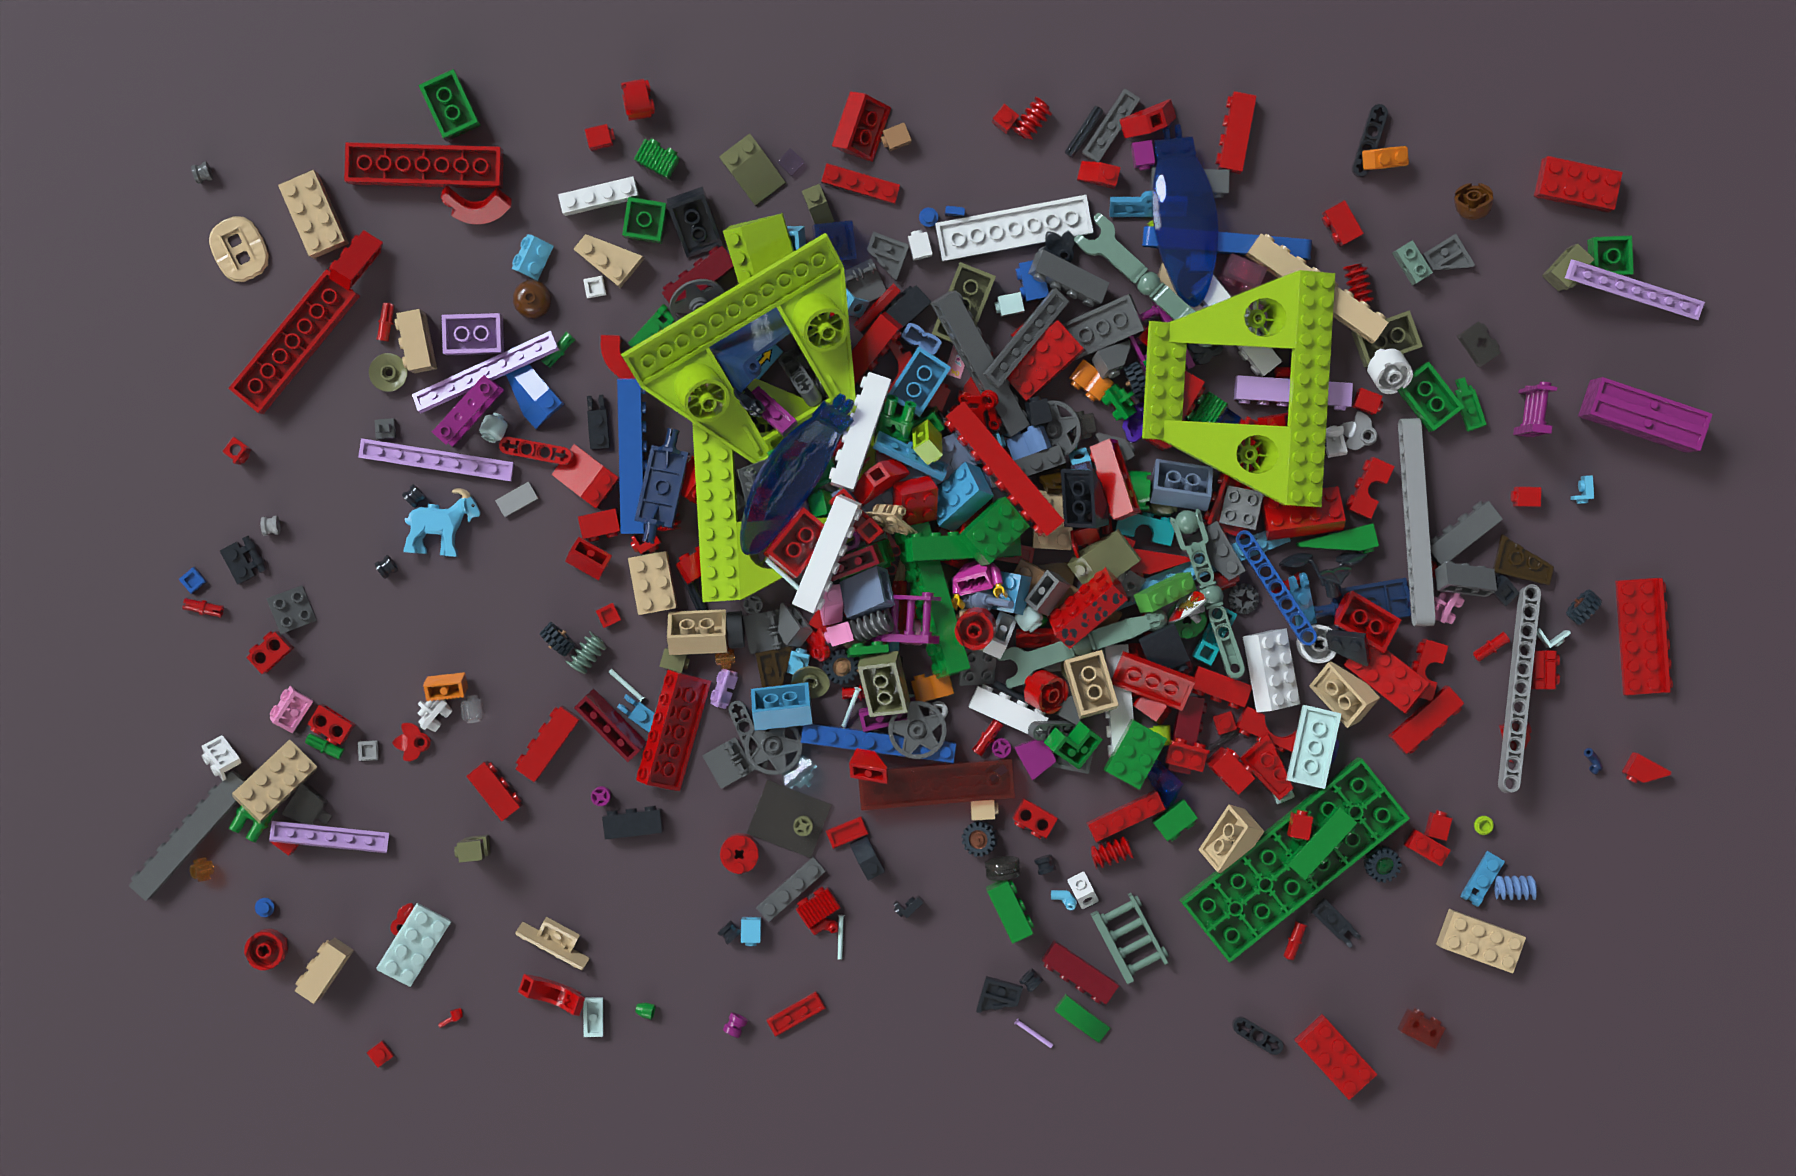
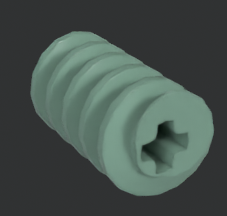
[566,631,607,674]

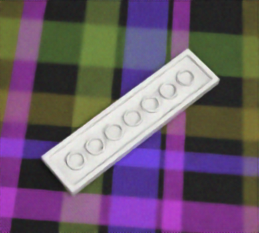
[935,195,1093,262]

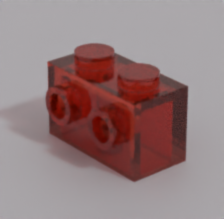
[1397,1008,1446,1049]

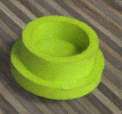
[1474,816,1494,835]

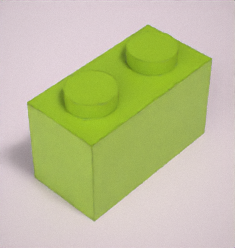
[912,419,943,465]

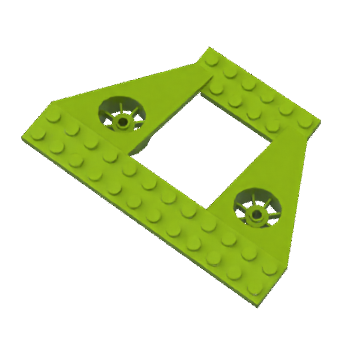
[621,233,857,464]
[1142,270,1335,507]
[691,379,880,602]

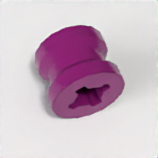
[991,738,1011,758]
[591,786,611,806]

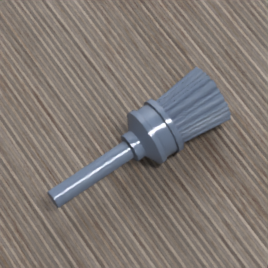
[960,589,1014,611]

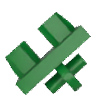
[1101,383,1137,421]

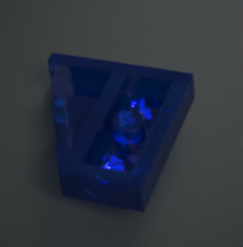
[1147,759,1184,809]

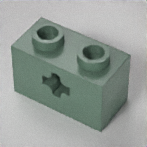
[1392,240,1433,285]

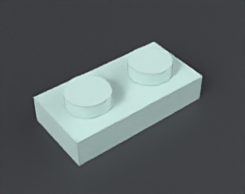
[583,997,604,1037]

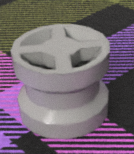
[261,516,281,536]

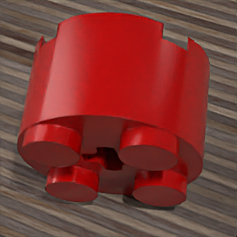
[621,78,655,121]
[955,607,996,650]
[1024,670,1069,714]
[720,833,759,874]
[244,929,288,970]

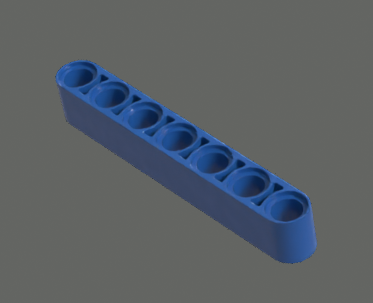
[1236,530,1317,646]

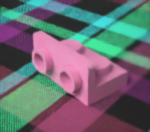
[270,686,313,733]

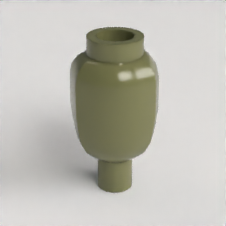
[1143,503,1178,516]

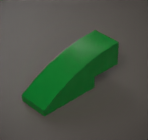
[1054,994,1111,1043]

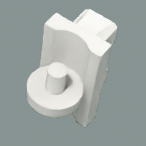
[418,699,452,732]

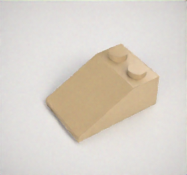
[1309,661,1380,728]
[1199,804,1264,873]

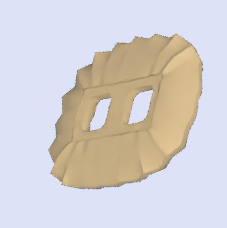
[209,216,269,282]

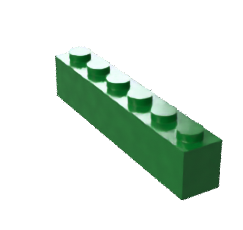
[905,532,1022,562]

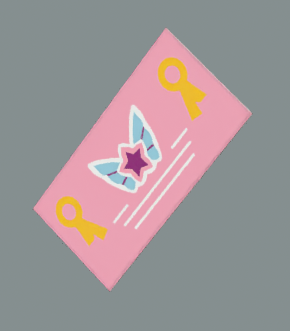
[947,345,965,379]

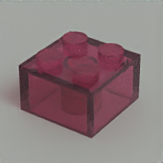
[1218,253,1268,292]

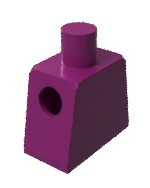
[1014,739,1057,780]

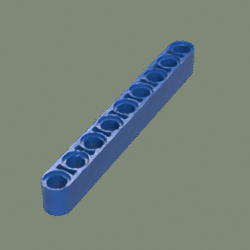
[1142,226,1312,260]

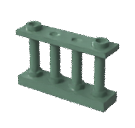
[1091,893,1169,984]

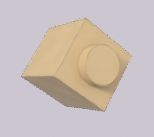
[970,798,998,820]

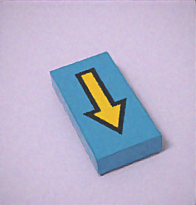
[756,344,783,380]

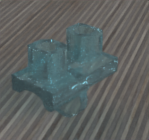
[782,754,817,788]

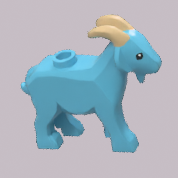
[404,488,481,557]

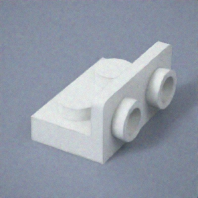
[201,735,241,781]

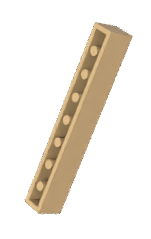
[1245,233,1389,344]

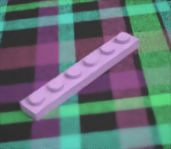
[269,821,389,853]

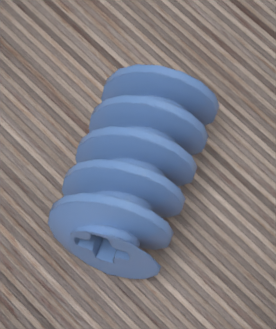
[1494,876,1537,900]

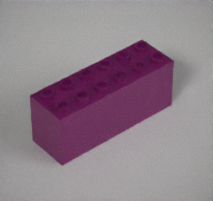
[1578,377,1713,453]

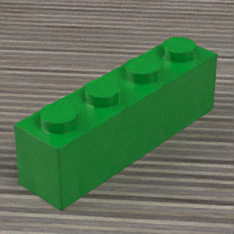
[1285,806,1357,880]

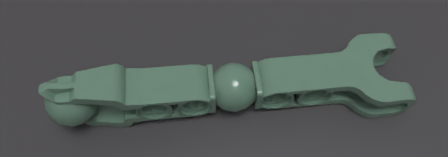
[1074,213,1213,348]
[1170,508,1245,679]
[997,609,1168,688]

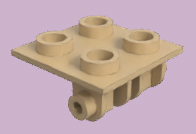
[866,504,917,535]

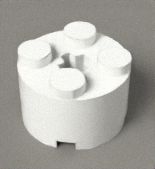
[1367,349,1413,394]
[1296,624,1336,663]

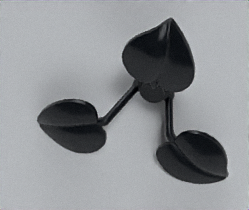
[1279,552,1369,598]

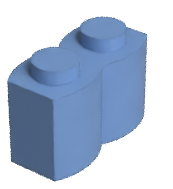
[901,323,942,356]
[1006,425,1051,460]

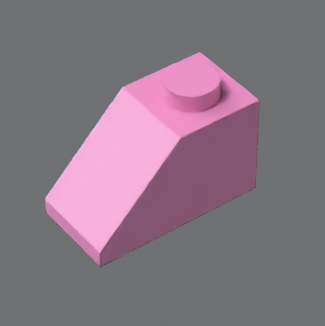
[820,584,843,626]
[824,621,854,646]

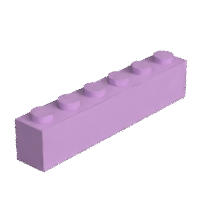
[1234,376,1353,411]

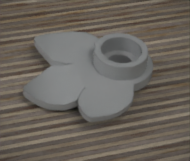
[1340,412,1377,450]

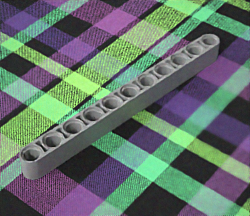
[1398,418,1435,627]
[1498,584,1541,793]

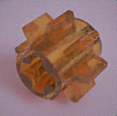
[715,645,735,669]
[190,858,214,882]

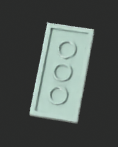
[1286,705,1341,789]
[376,903,451,987]

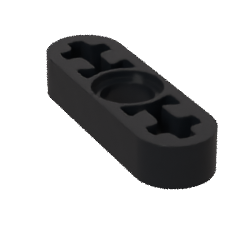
[1232,1016,1283,1055]

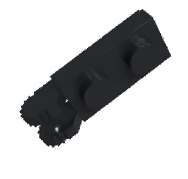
[587,394,610,450]
[1311,898,1362,948]

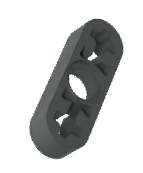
[1028,720,1076,741]

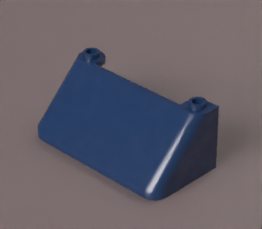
[709,308,831,393]

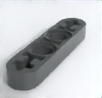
[728,700,768,771]

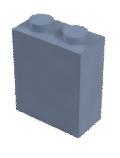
[839,566,895,621]

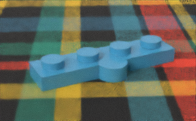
[1109,191,1188,217]
[873,431,949,481]

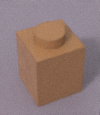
[881,123,911,151]

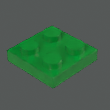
[847,641,889,658]

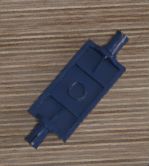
[635,428,690,544]
[1314,578,1411,628]

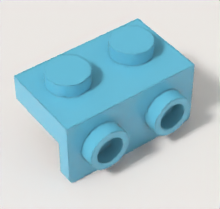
[512,234,554,281]

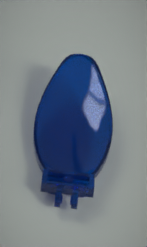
[1152,124,1218,307]
[740,393,855,555]

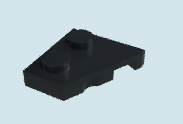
[1326,629,1370,666]
[976,976,1023,1013]

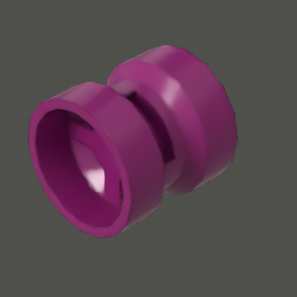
[723,1012,748,1038]

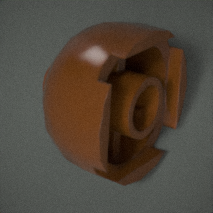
[1454,183,1494,220]
[513,280,552,319]

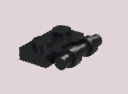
[220,535,267,585]

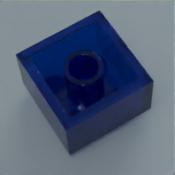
[812,220,857,261]

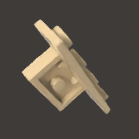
[515,917,589,970]

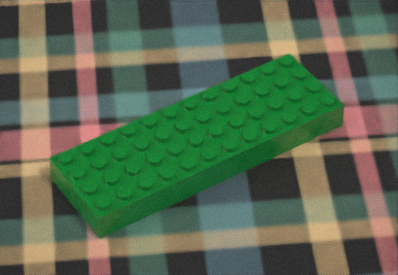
[1179,757,1410,963]

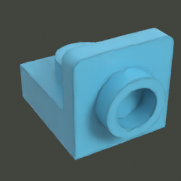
[1571,476,1594,504]
[786,648,810,674]

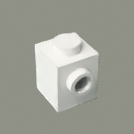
[908,230,932,261]

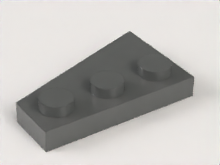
[1184,521,1247,581]

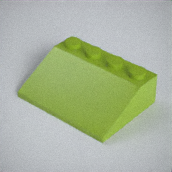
[723,213,794,284]

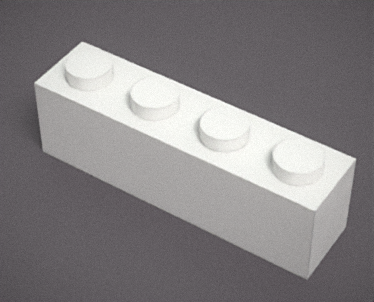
[558,176,640,216]
[968,684,1048,734]

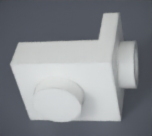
[1325,426,1347,458]

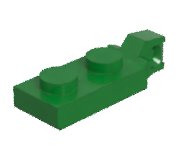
[1455,377,1486,432]

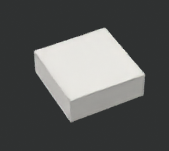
[583,276,606,299]

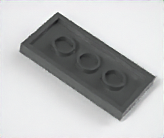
[1063,294,1146,360]

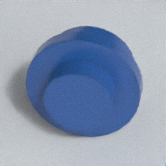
[919,207,938,227]
[255,898,275,917]

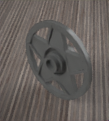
[669,279,725,321]
[1027,400,1082,456]
[888,701,946,759]
[744,725,802,775]

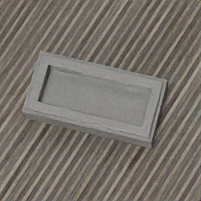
[495,482,539,517]

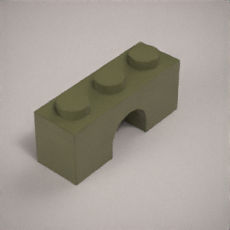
[454,835,491,863]

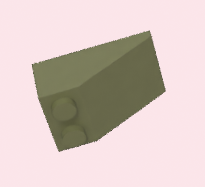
[719,133,786,206]
[1068,529,1141,585]

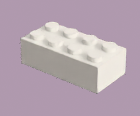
[1243,628,1300,712]

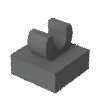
[374,418,396,439]

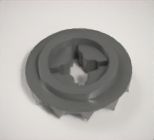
[1228,583,1259,614]

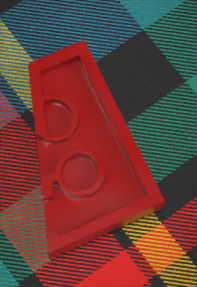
[1240,733,1294,800]

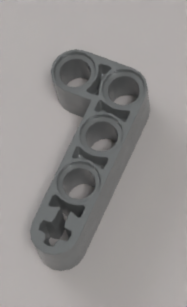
[779,344,822,407]

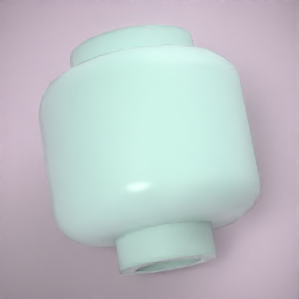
[479,413,508,443]
[1014,605,1043,633]

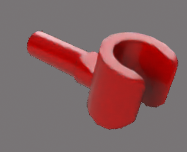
[438,1008,463,1028]

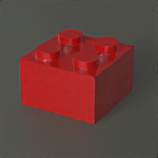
[892,475,938,526]

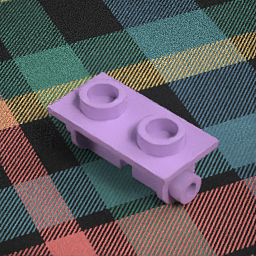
[710,667,738,709]

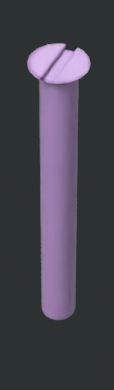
[1014,1018,1053,1048]

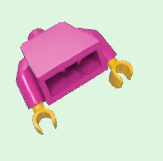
[951,561,1008,610]

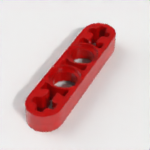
[499,437,573,465]

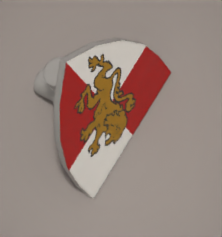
[1168,591,1207,624]

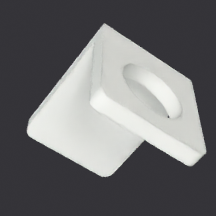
[1068,872,1099,909]

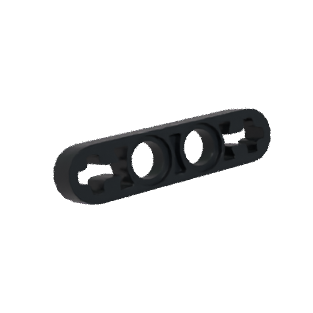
[1352,104,1388,177]

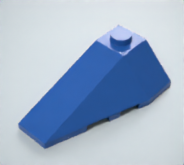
[506,346,564,429]

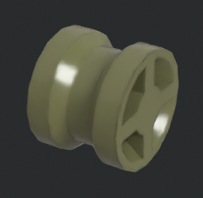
[793,816,813,836]

